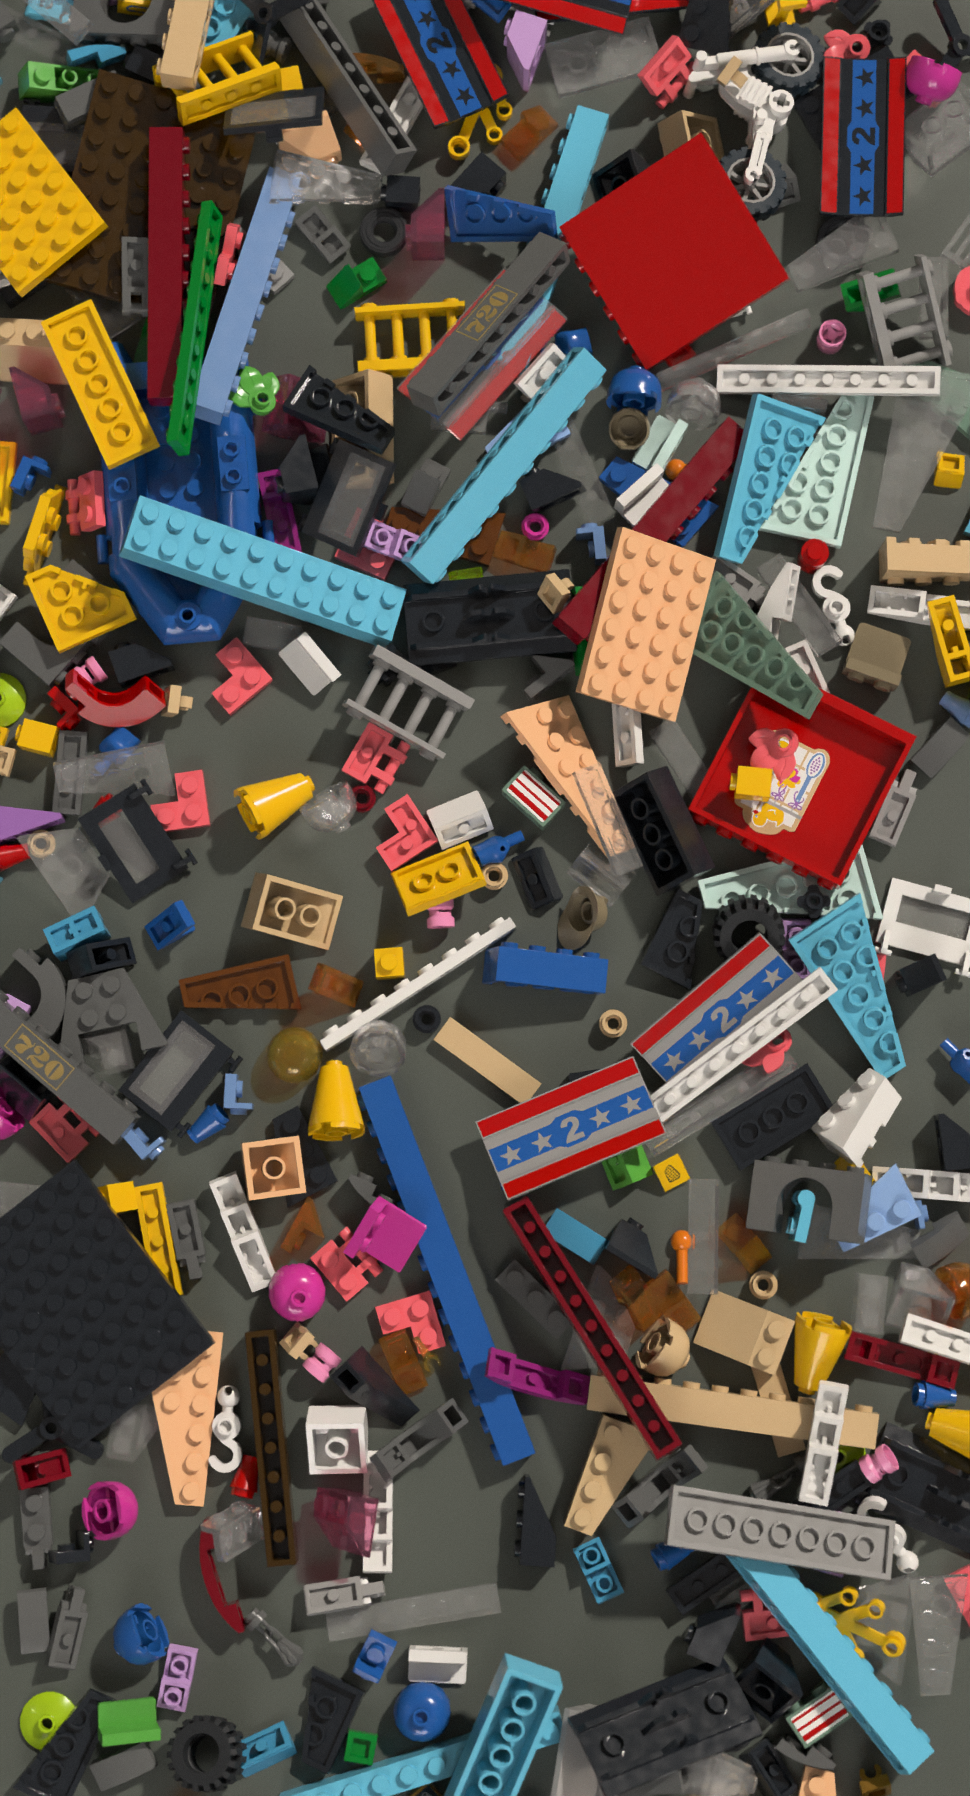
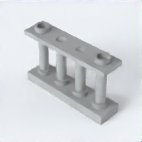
[856,254,953,366]
[342,644,475,761]

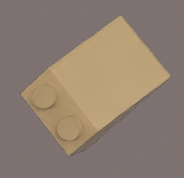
[241,872,343,950]
[693,1289,795,1376]

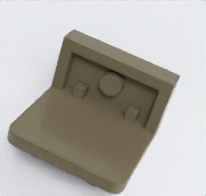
[841,623,911,692]

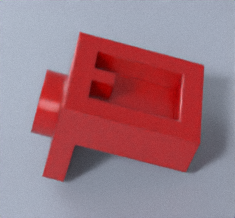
[47,686,81,730]

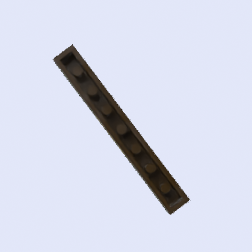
[245,1328,299,1567]

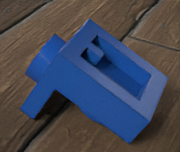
[10,456,52,497]
[352,1629,397,1683]

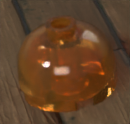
[934,1262,970,1321]

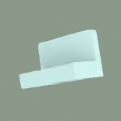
[632,415,689,471]

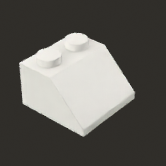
[306,1405,368,1474]

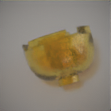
[266,1027,323,1084]

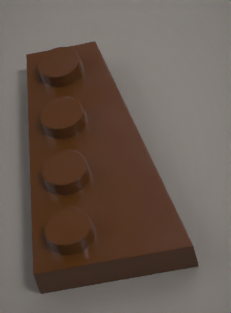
[386,507,505,568]
[178,954,302,1010]

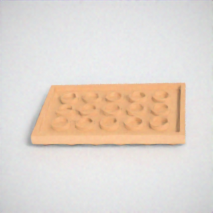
[576,527,716,722]

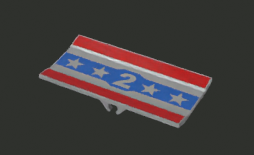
[630,932,802,1105]
[475,1056,667,1201]

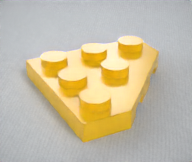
[25,565,136,653]

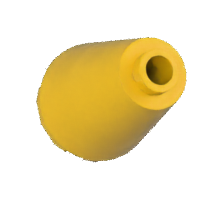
[234,773,315,840]
[308,1060,365,1141]
[794,1311,852,1395]
[925,1408,970,1459]

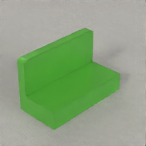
[602,1145,653,1191]
[97,1697,161,1747]

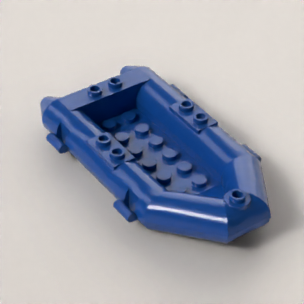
[87,342,275,645]

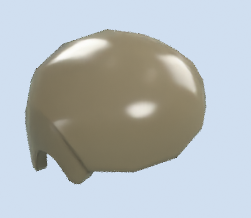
[609,407,651,450]

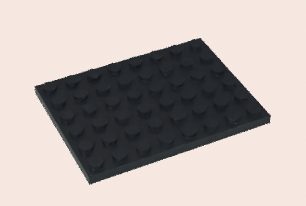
[0,1159,216,1449]

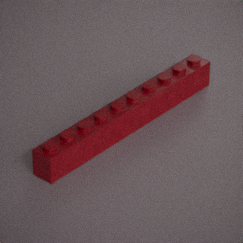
[147,127,191,406]
[552,416,744,645]
[502,1195,682,1462]

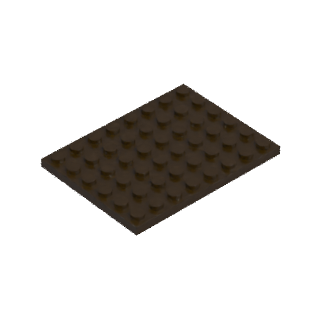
[46,69,260,327]

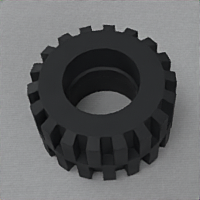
[712,894,785,962]
[167,1715,247,1792]

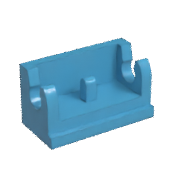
[43,905,112,962]

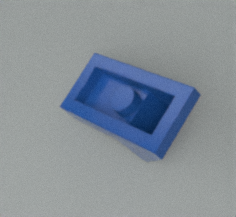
[144,900,195,950]

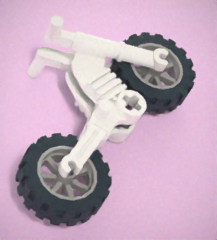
[683,22,825,223]

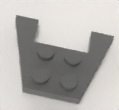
[61,968,168,1064]

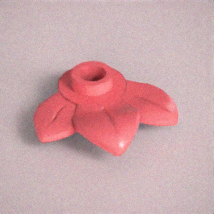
[823,30,870,59]
[748,728,799,782]
[742,1029,792,1073]

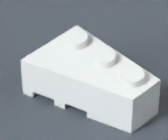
[811,1068,902,1168]

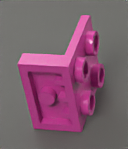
[343,1196,427,1272]

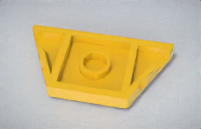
[23,484,68,586]

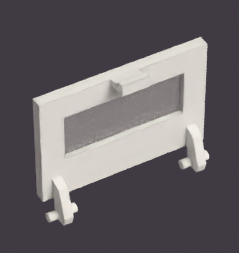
[875,878,970,978]

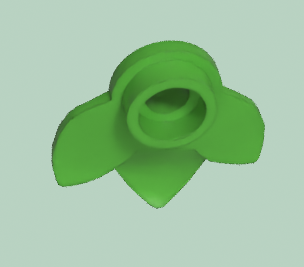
[229,366,280,416]

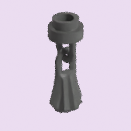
[749,1455,806,1500]
[244,1607,304,1667]

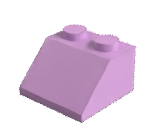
[504,9,547,92]

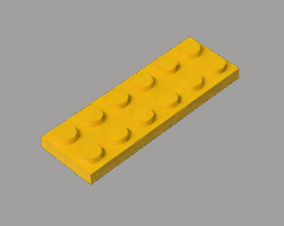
[41,299,160,470]

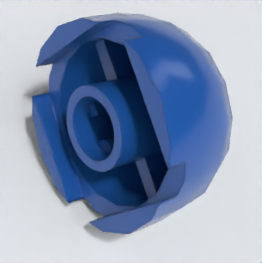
[606,365,662,416]
[113,1603,169,1665]
[393,1682,451,1742]

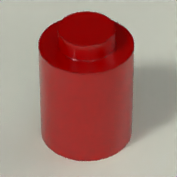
[797,539,829,574]

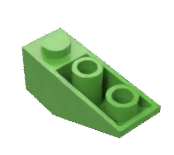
[18,61,99,103]

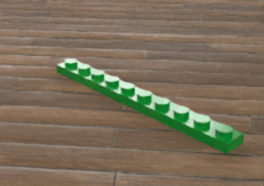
[166,200,223,456]

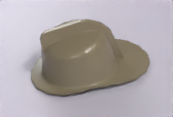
[558,886,608,950]

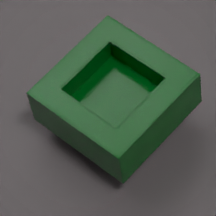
[344,1729,378,1766]

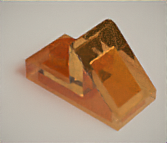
[500,105,559,161]
[308,963,364,1008]
[280,1197,326,1253]
[714,1213,772,1275]

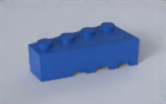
[482,942,608,995]

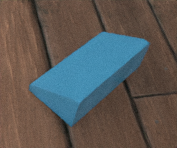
[240,1721,297,1777]

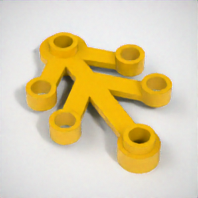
[448,64,513,161]
[813,1586,906,1658]

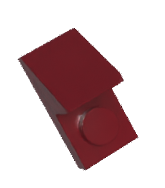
[12,1448,72,1491]

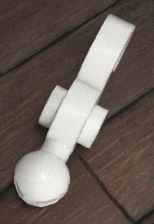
[811,565,855,646]
[208,1385,243,1473]
[857,1496,919,1574]

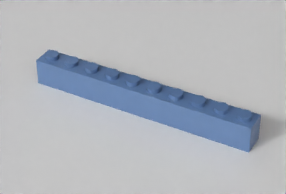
[195,167,303,426]

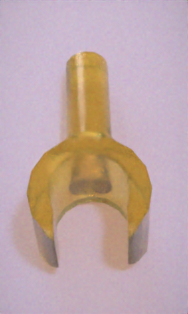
[413,1336,441,1372]

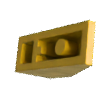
[926,595,970,688]

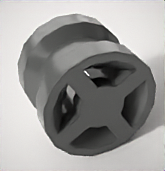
[264,30,292,65]

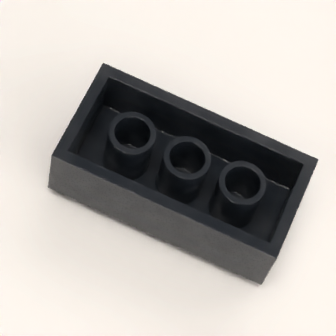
[609,766,716,896]

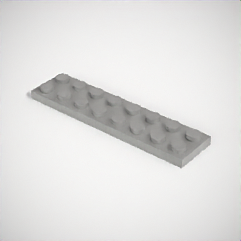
[664,1485,896,1581]

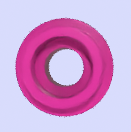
[521,513,549,541]

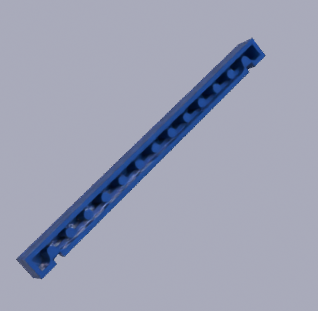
[356,1075,535,1466]

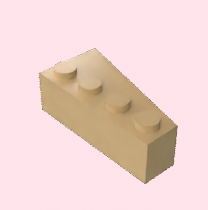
[879,537,970,586]
[563,1413,649,1536]

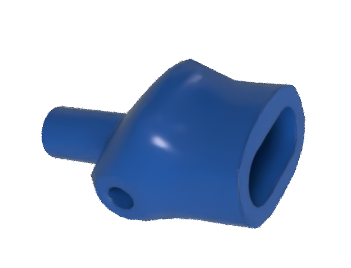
[540,327,593,356]
[94,727,142,775]
[471,830,525,867]
[940,1038,970,1084]

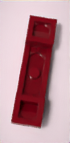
[843,1331,961,1389]
[199,1516,247,1633]

